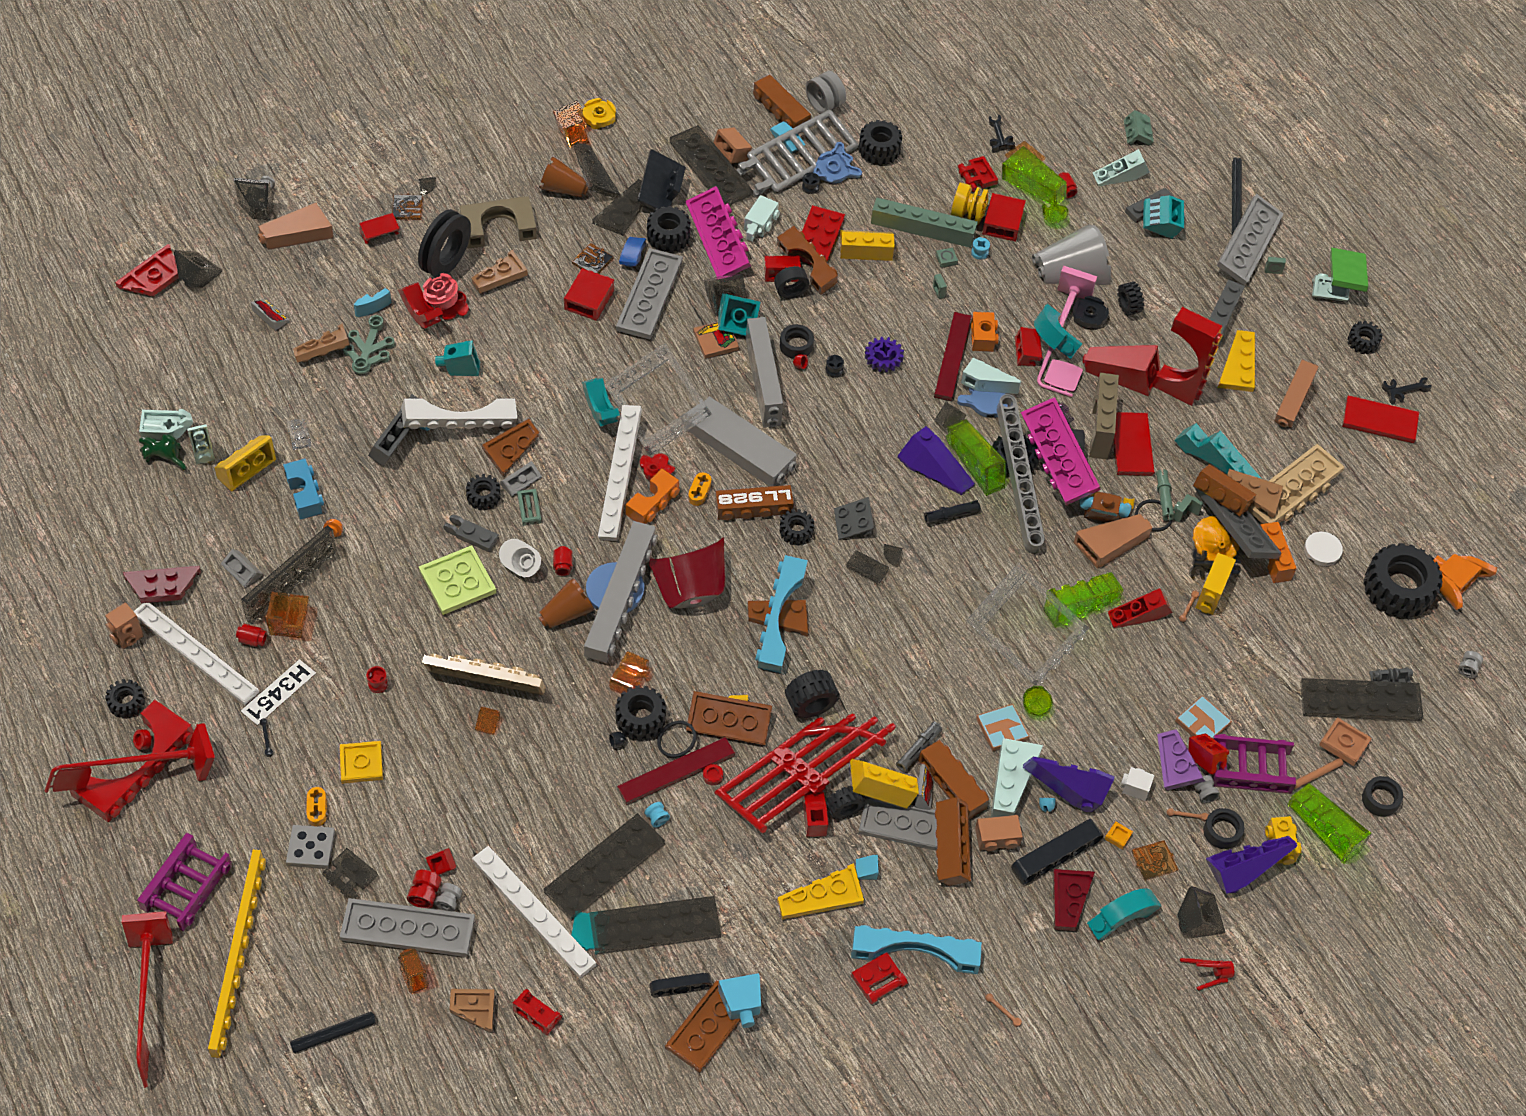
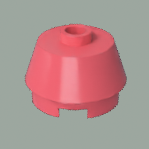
[423,273,458,310]

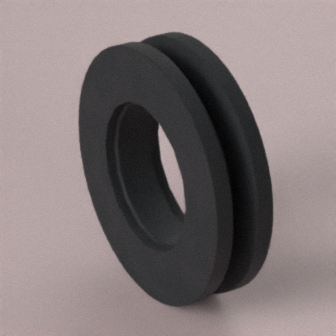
[418,209,471,277]

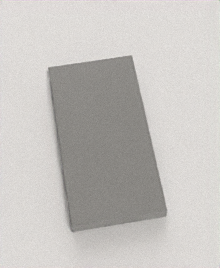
[858,796,937,851]

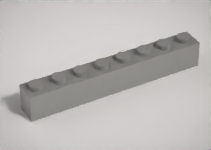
[584,521,658,663]

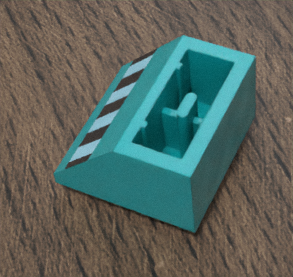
[1143,195,1184,239]

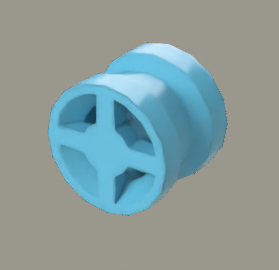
[971,237,990,260]
[644,802,670,827]

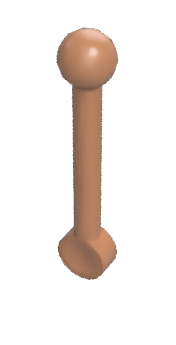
[1179,591,1199,622]
[1167,808,1208,822]
[985,993,1022,1027]

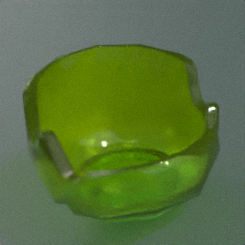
[1041,203,1069,224]
[1023,686,1053,718]

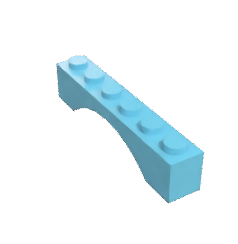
[755,555,808,673]
[851,925,982,974]

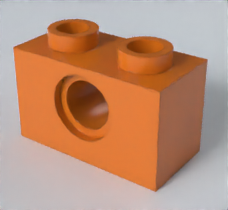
[971,312,999,352]

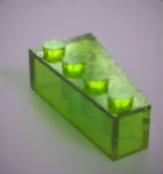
[1002,146,1067,207]
[946,419,1005,496]
[1043,572,1124,628]
[1287,783,1372,864]

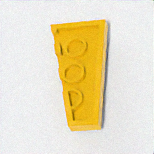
[1217,330,1255,392]
[777,863,864,920]

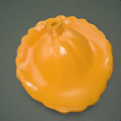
[1192,516,1239,561]

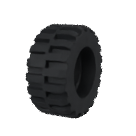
[1364,543,1443,618]

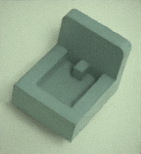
[1173,494,1203,523]

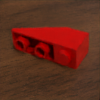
[1107,588,1173,629]
[801,784,828,837]

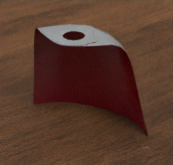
[648,537,725,609]

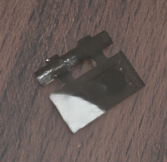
[322,848,378,899]

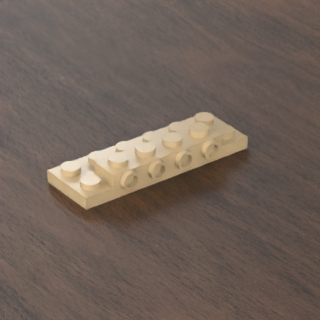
[1248,444,1345,524]
[422,654,546,695]

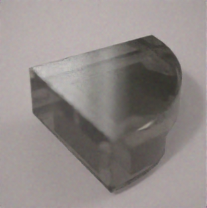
[418,177,436,195]
[883,544,903,567]

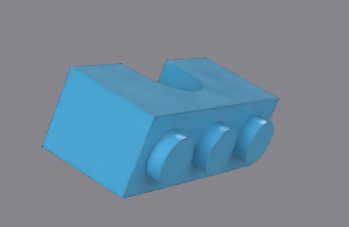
[283,458,324,520]

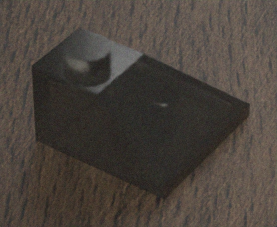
[234,178,274,221]
[174,250,222,289]
[704,274,748,316]
[1177,886,1226,938]

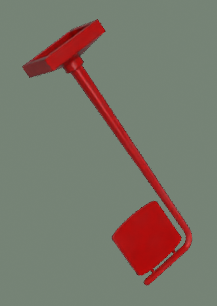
[44,723,215,793]
[121,911,173,1088]

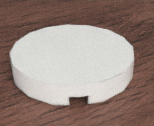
[1304,532,1343,566]

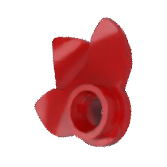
[442,290,469,320]
[639,453,676,480]

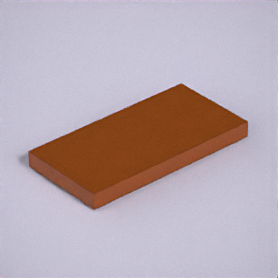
[686,691,773,746]
[665,980,741,1073]

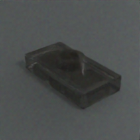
[846,550,889,584]

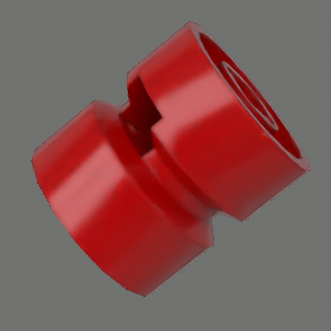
[406,869,442,909]

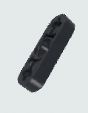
[649,973,712,997]

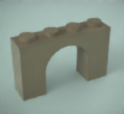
[460,196,537,249]
[1089,373,1119,460]

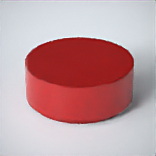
[133,729,151,750]
[703,764,723,786]

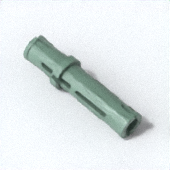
[1156,469,1175,521]

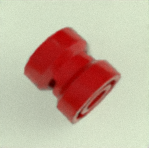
[366,666,388,693]

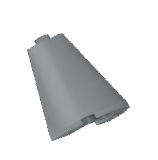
[1032,224,1111,285]

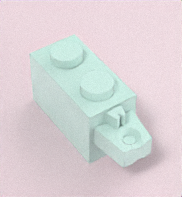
[744,195,780,241]

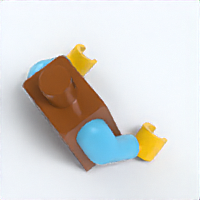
[1079,491,1135,523]

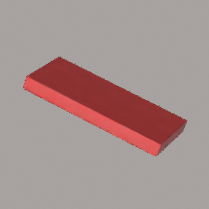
[1342,395,1419,443]
[1113,412,1155,476]

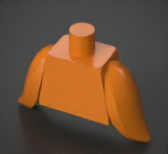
[1433,554,1498,610]

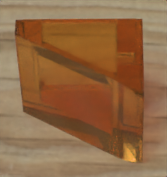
[475,707,500,735]

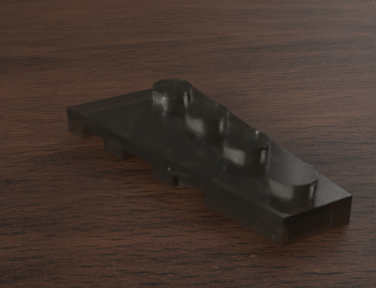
[573,142,621,200]

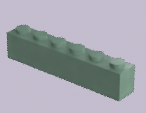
[871,198,977,248]

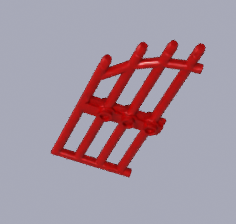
[714,713,896,833]

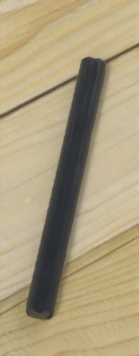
[1232,157,1242,235]

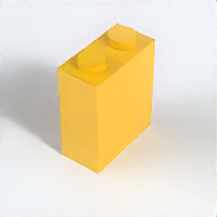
[1195,553,1236,615]

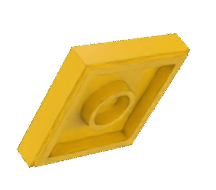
[340,741,383,784]

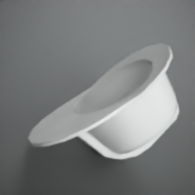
[499,539,541,577]

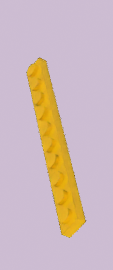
[208,849,266,1058]

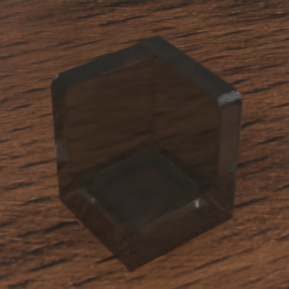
[935,401,967,433]

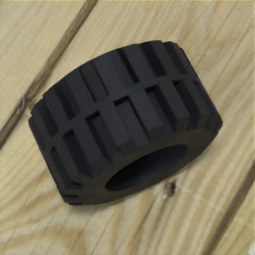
[859,120,902,165]
[647,206,691,253]
[785,669,840,718]
[615,685,666,741]

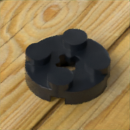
[1072,296,1109,330]

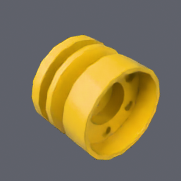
[950,182,989,225]

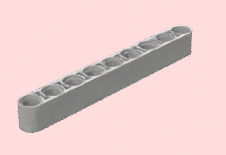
[997,394,1044,553]

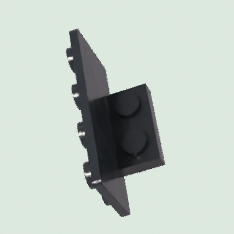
[637,149,686,210]

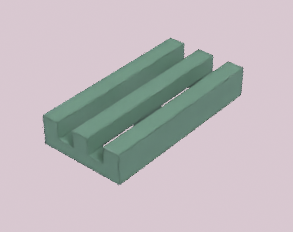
[517,489,542,526]

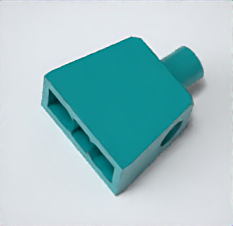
[435,340,480,376]

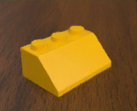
[840,230,894,261]
[214,435,276,492]
[850,759,919,808]

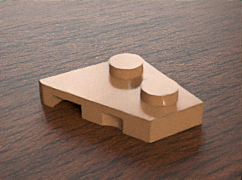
[449,989,495,1032]

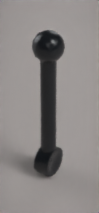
[259,718,273,757]

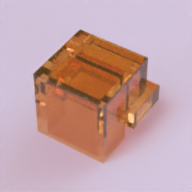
[553,100,590,147]
[266,592,310,638]

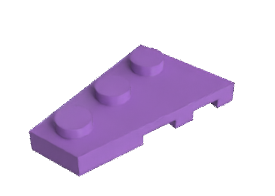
[1157,729,1205,790]

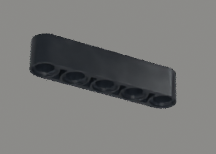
[1011,819,1104,885]

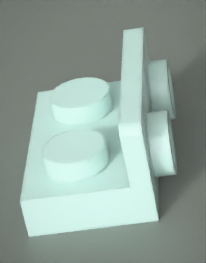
[1312,274,1350,302]

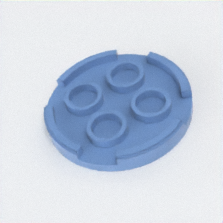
[586,562,644,613]

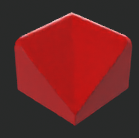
[426,848,456,875]

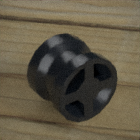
[802,172,820,194]
[825,355,844,378]

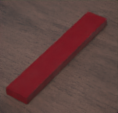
[934,312,972,401]
[617,737,735,805]

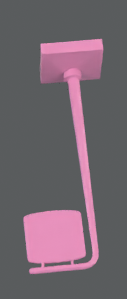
[1037,266,1097,397]

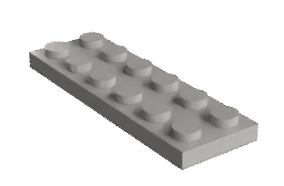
[1216,194,1283,285]
[616,248,683,339]
[340,898,475,957]

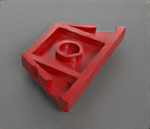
[115,244,181,296]

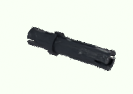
[924,500,981,524]

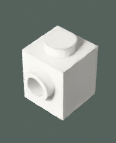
[1121,767,1154,801]

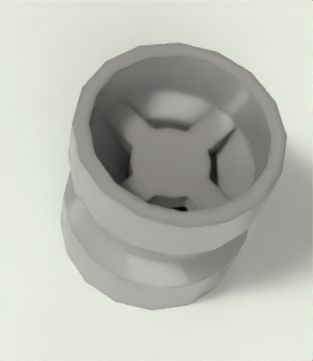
[1458,651,1483,678]
[1193,775,1220,803]
[435,883,462,912]

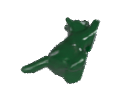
[139,434,186,470]

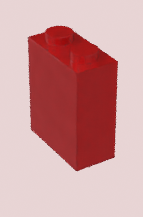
[982,193,1026,242]
[564,268,614,321]

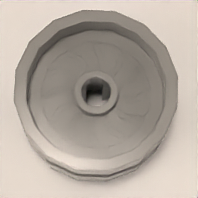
[805,70,846,114]

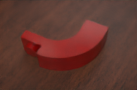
[398,282,443,328]

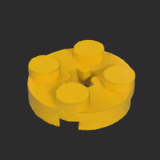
[582,98,616,129]

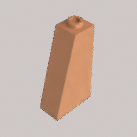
[257,203,334,249]
[1274,360,1319,428]
[1073,514,1152,569]

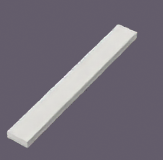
[134,603,259,706]

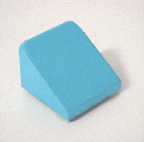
[856,855,878,880]

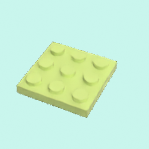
[419,545,496,615]

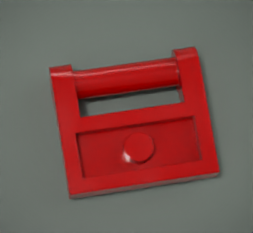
[851,952,908,1005]

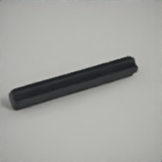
[290,1011,376,1053]

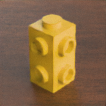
[1265,816,1302,865]

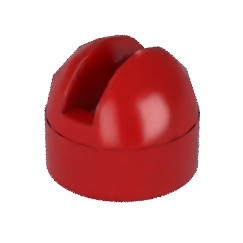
[793,354,808,369]

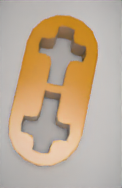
[688,472,711,506]
[306,787,327,827]

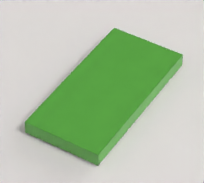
[1330,247,1368,292]

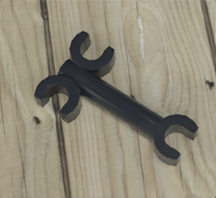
[989,115,1015,153]
[1382,377,1432,405]
[1189,549,1241,577]

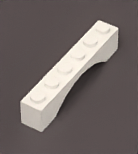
[401,399,517,429]

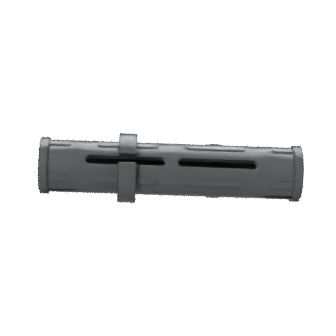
[896,721,942,772]

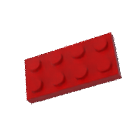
[800,205,845,265]

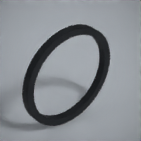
[1135,499,1172,532]
[657,720,697,758]

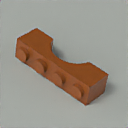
[777,225,838,295]

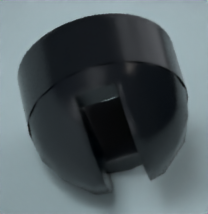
[609,732,626,749]

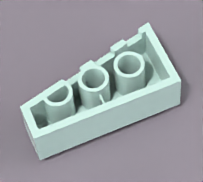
[991,738,1043,818]

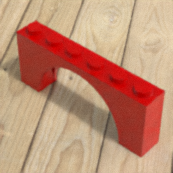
[1153,307,1223,406]
[69,699,193,822]

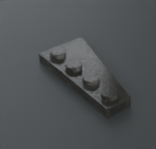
[592,179,644,236]

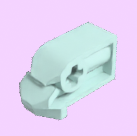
[139,409,193,440]

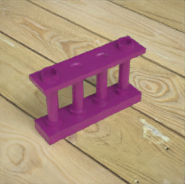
[1212,734,1296,794]
[137,832,232,931]

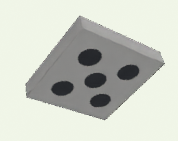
[286,825,335,869]

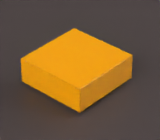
[1105,821,1133,849]

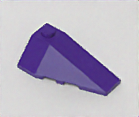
[897,426,975,495]
[1023,756,1115,812]
[1206,836,1297,894]

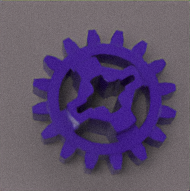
[865,337,904,372]

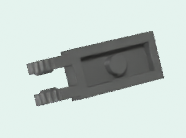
[443,514,499,552]

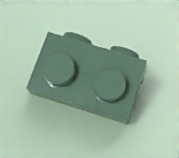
[1124,110,1154,145]

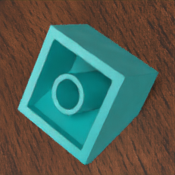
[718,294,761,335]

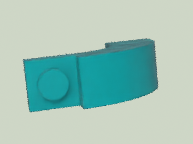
[1034,304,1082,359]
[582,377,620,426]
[1087,888,1162,941]

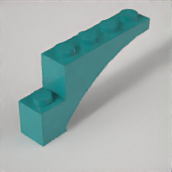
[1174,423,1262,479]

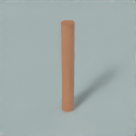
[1294,758,1344,790]

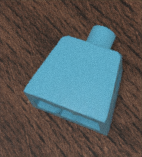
[718,973,761,1028]

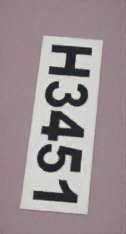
[241,659,316,725]

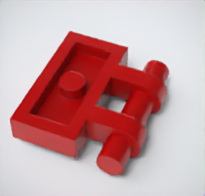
[957,156,998,192]

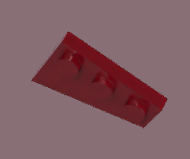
[1053,869,1095,931]

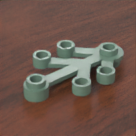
[343,315,395,374]

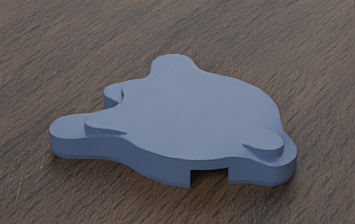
[813,142,862,183]
[957,387,1008,417]

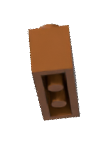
[1193,464,1257,516]

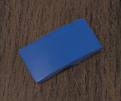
[619,237,646,267]

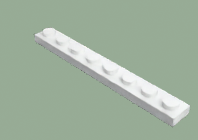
[598,405,642,541]
[472,846,596,979]

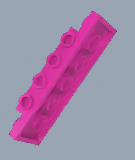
[686,186,751,282]
[1021,397,1101,505]

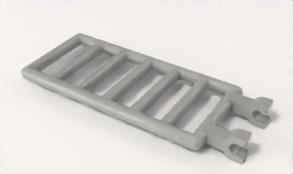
[736,110,859,197]

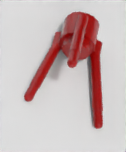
[1180,958,1235,991]

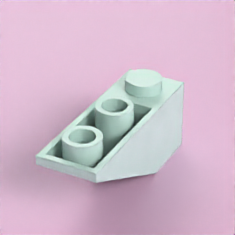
[1093,149,1150,186]
[961,358,1021,394]
[187,424,215,464]

